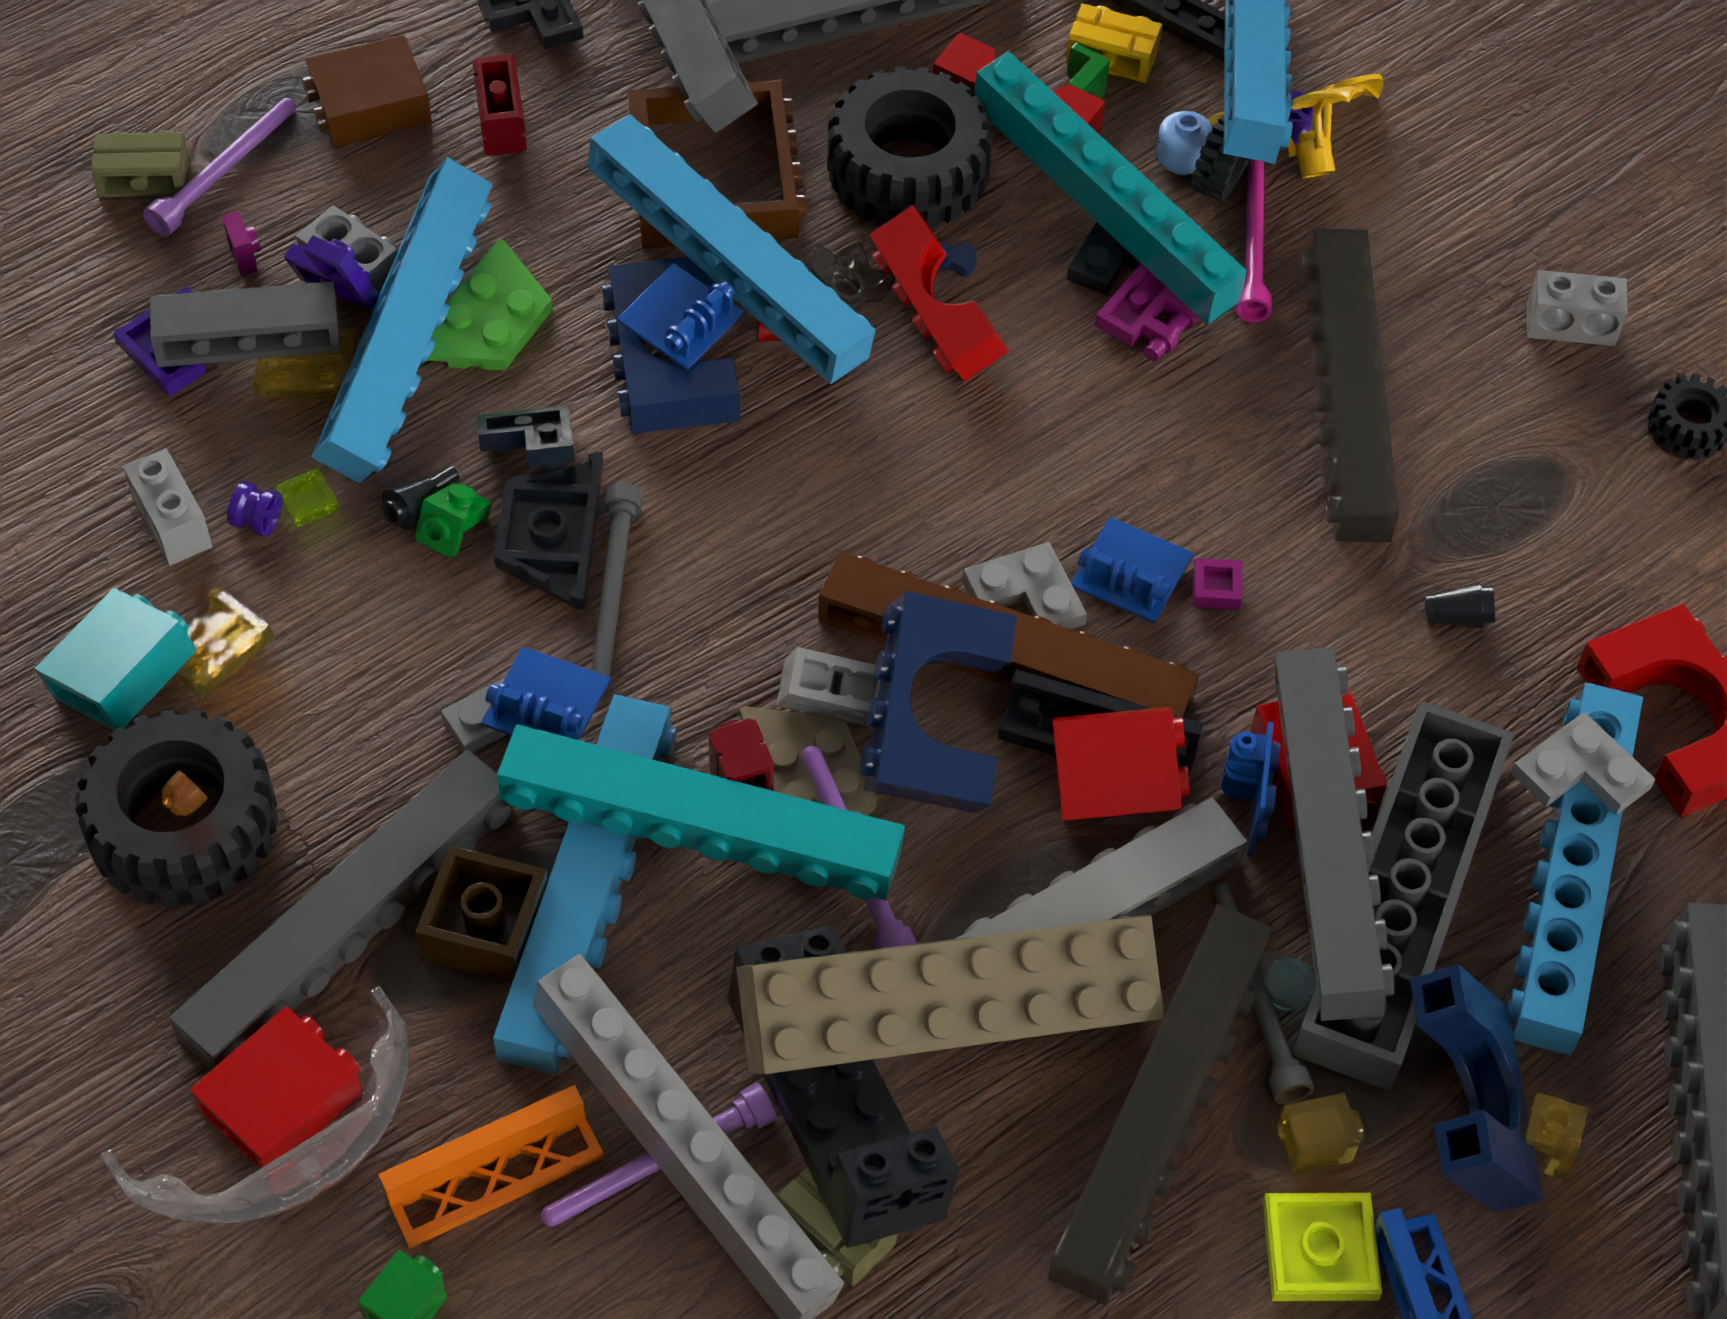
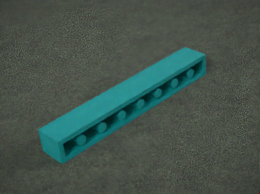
[974,51,1247,325]
[497,724,905,901]

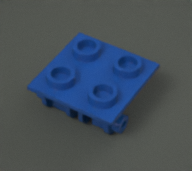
[617,263,744,370]
[1071,517,1194,624]
[481,646,611,740]
[1220,722,1280,857]

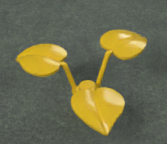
[1207,74,1384,179]

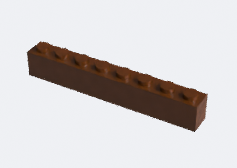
[818,551,1199,718]

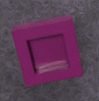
[221,211,261,276]
[1193,558,1242,610]

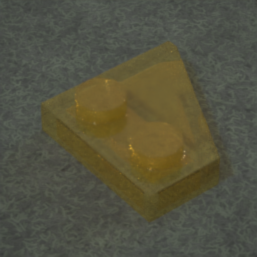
[252,328,357,399]
[174,585,275,699]

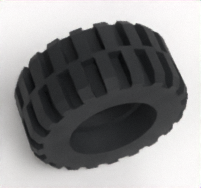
[827,67,992,229]
[75,709,278,907]

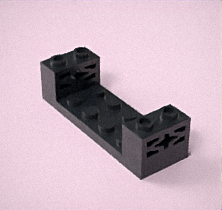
[727,925,959,1248]

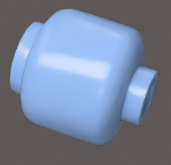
[1156,111,1212,175]

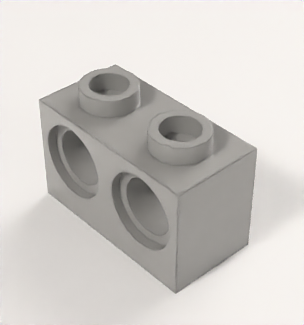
[296,205,398,308]
[1527,270,1628,346]
[123,448,213,566]
[776,647,880,727]

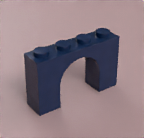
[601,257,740,434]
[860,591,1017,813]
[1410,964,1544,1213]

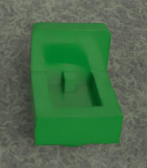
[1067,43,1110,99]
[415,483,492,558]

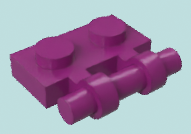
[1095,263,1199,361]

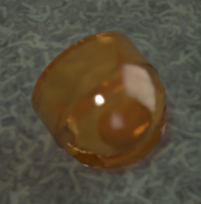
[162,770,208,816]

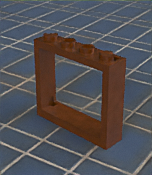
[628,80,806,249]

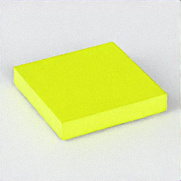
[1263,1192,1382,1301]

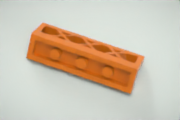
[378,1085,604,1249]

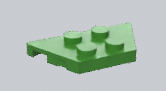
[419,239,553,371]

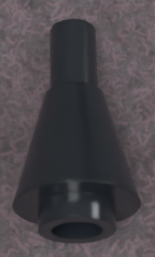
[381,465,460,530]

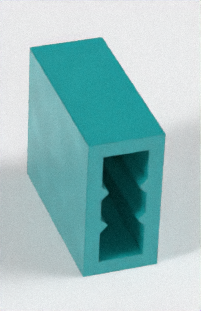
[35,588,197,731]

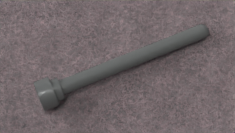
[592,483,643,677]
[1213,882,1314,1104]

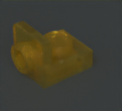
[1524,1093,1588,1180]

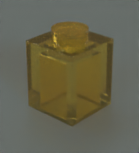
[1277,1093,1364,1174]

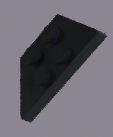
[494,451,604,609]

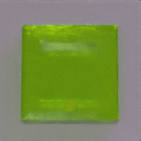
[276,468,339,528]

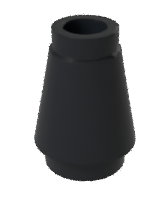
[1425,581,1495,628]

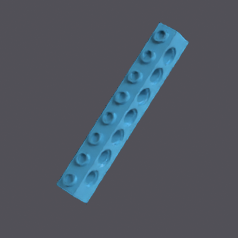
[1507,682,1643,1056]

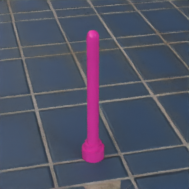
[1236,159,1272,323]

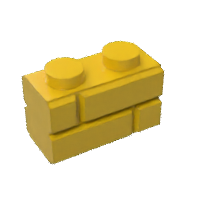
[1066,3,1162,83]

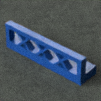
[1374,1208,1472,1319]

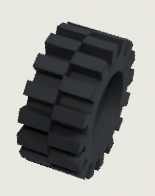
[1191,117,1249,202]
[1648,374,1727,460]

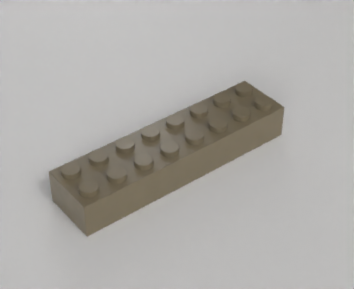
[736,915,1165,1074]

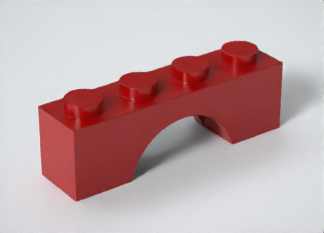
[933,33,1105,134]
[870,205,1009,381]

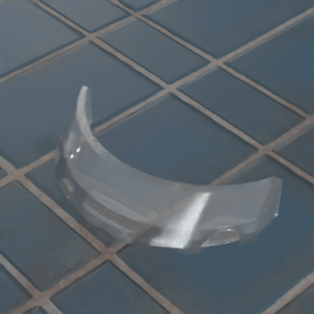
[100,986,408,1223]

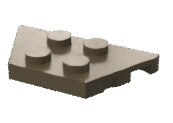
[739,706,877,816]

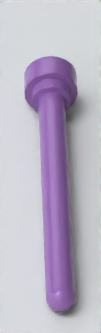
[143,98,296,237]
[802,746,918,949]
[541,1082,777,1226]

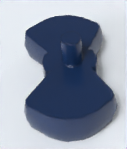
[938,242,977,277]

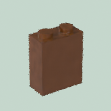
[302,34,432,148]

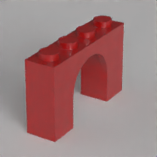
[1576,603,1727,818]

